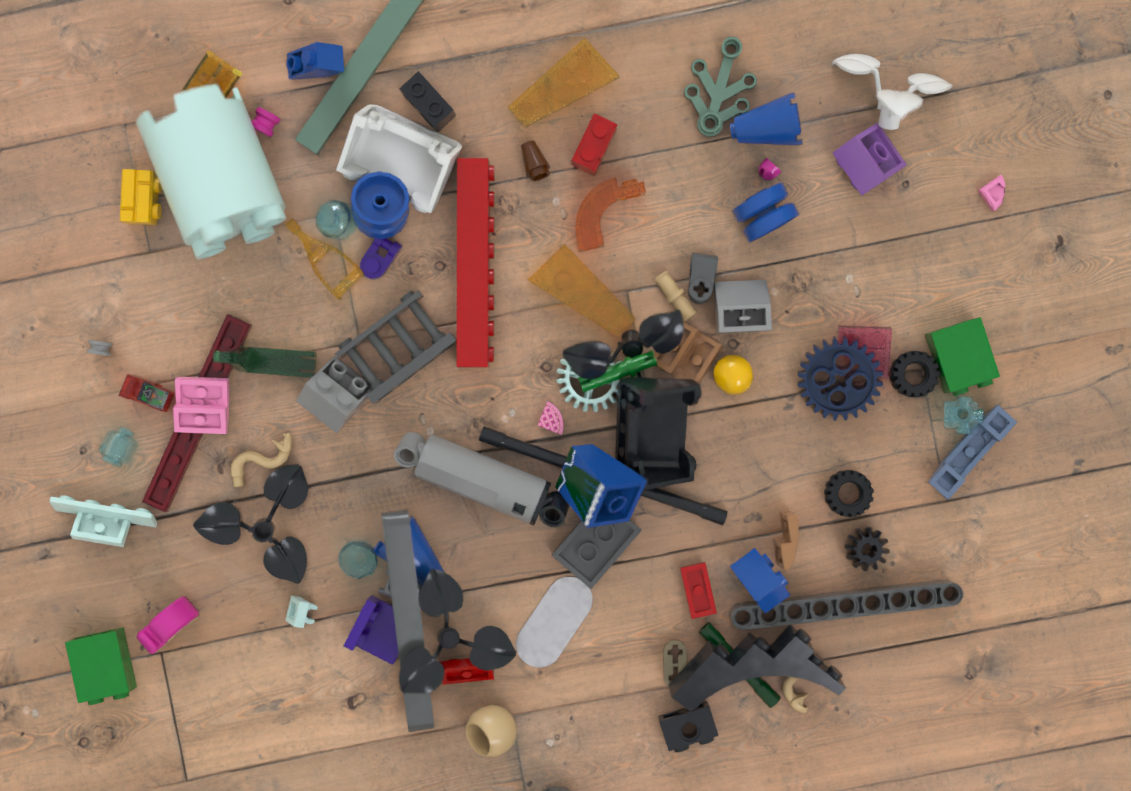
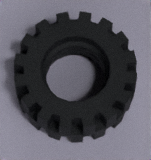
[889,351,940,397]
[824,470,874,517]

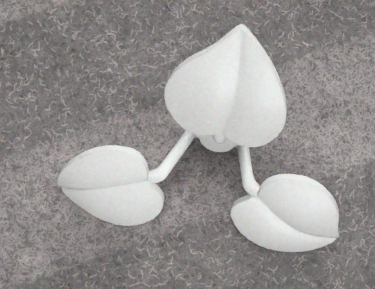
[832,54,953,130]

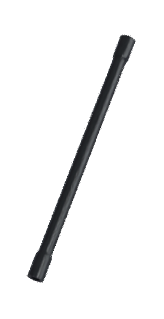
[479,426,728,526]

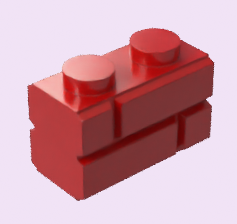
[571,113,617,176]

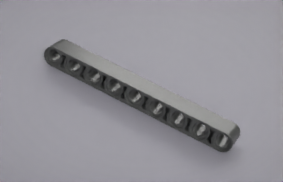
[381,510,434,732]
[729,579,963,630]

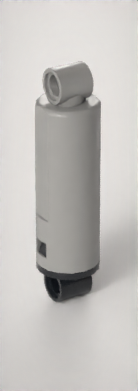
[394,432,570,527]

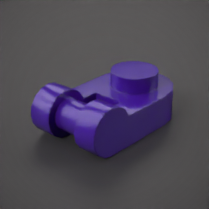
[360,238,402,279]

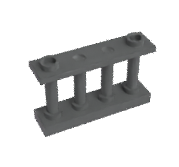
[335,291,457,404]

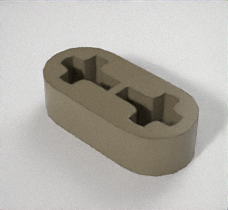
[663,639,687,687]

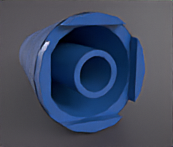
[730,92,803,146]
[373,516,444,586]

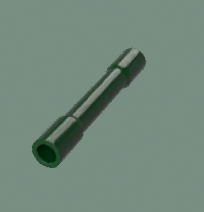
[698,622,781,708]

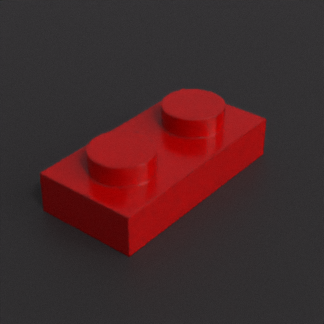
[680,562,717,619]
[439,658,494,685]

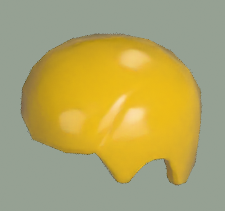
[713,355,754,395]

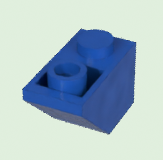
[286,42,344,80]

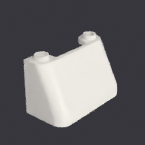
[336,104,462,213]

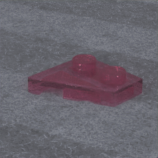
[837,325,892,378]

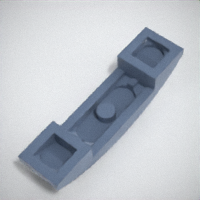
[928,405,1017,500]

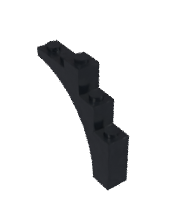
[669,625,846,712]

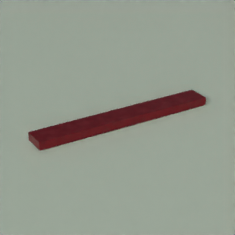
[142,314,252,512]

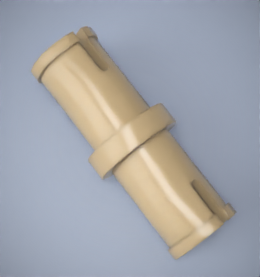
[654,270,698,322]

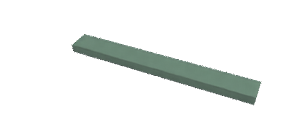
[295,0,424,155]

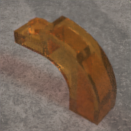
[575,177,646,252]

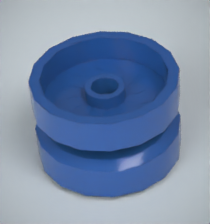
[351,171,409,239]
[732,182,800,243]

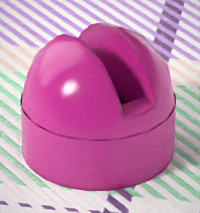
[759,158,782,181]

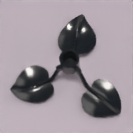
[563,309,684,379]
[193,464,308,584]
[399,569,516,694]

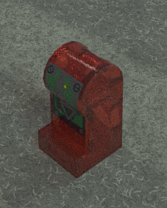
[118,374,175,412]

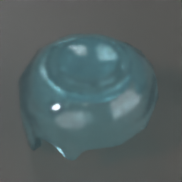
[315,200,357,240]
[338,539,378,579]

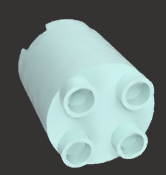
[136,84,286,259]

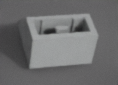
[714,280,772,334]
[296,356,371,433]

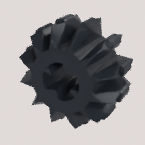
[844,527,890,571]

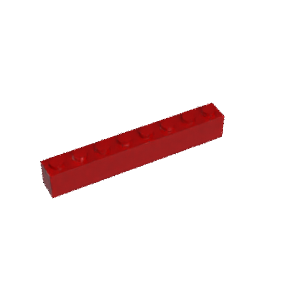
[456,158,495,368]

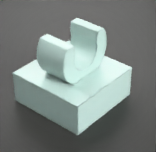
[285,595,318,628]

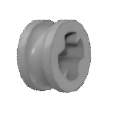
[87,340,113,356]

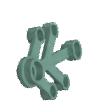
[684,37,757,137]

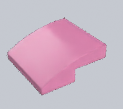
[173,377,230,434]

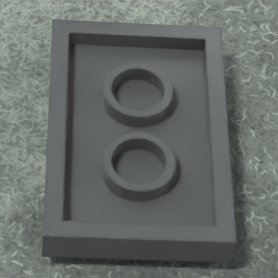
[552,520,642,589]

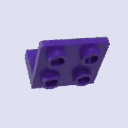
[343,595,399,664]

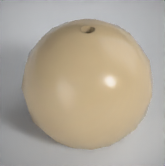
[465,704,517,758]

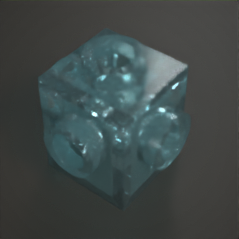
[944,397,984,435]

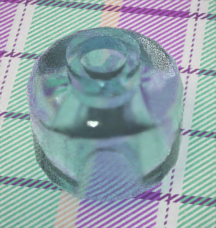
[99,427,138,468]

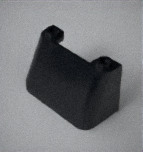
[615,377,701,491]

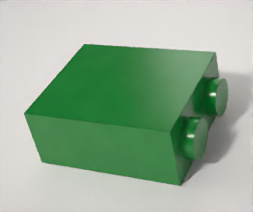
[925,317,1000,396]
[65,627,137,705]

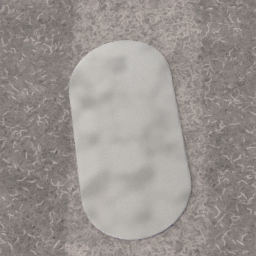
[516,577,593,668]

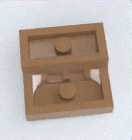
[654,321,723,384]
[773,511,799,571]

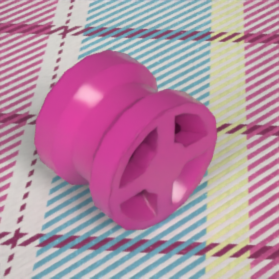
[251,107,281,138]

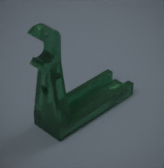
[213,346,316,378]

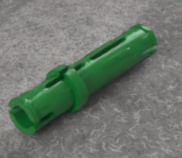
[578,350,658,393]

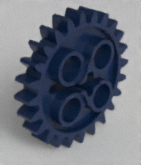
[797,336,883,421]

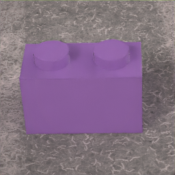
[833,123,907,196]

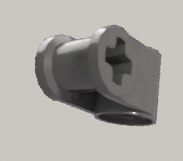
[688,252,718,304]

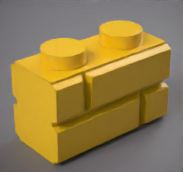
[120,169,163,226]

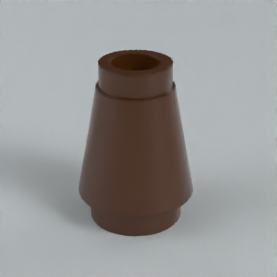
[521,141,550,181]

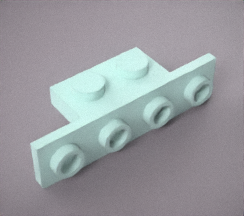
[49,495,157,547]

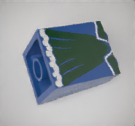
[555,444,647,528]

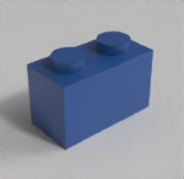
[730,548,790,614]

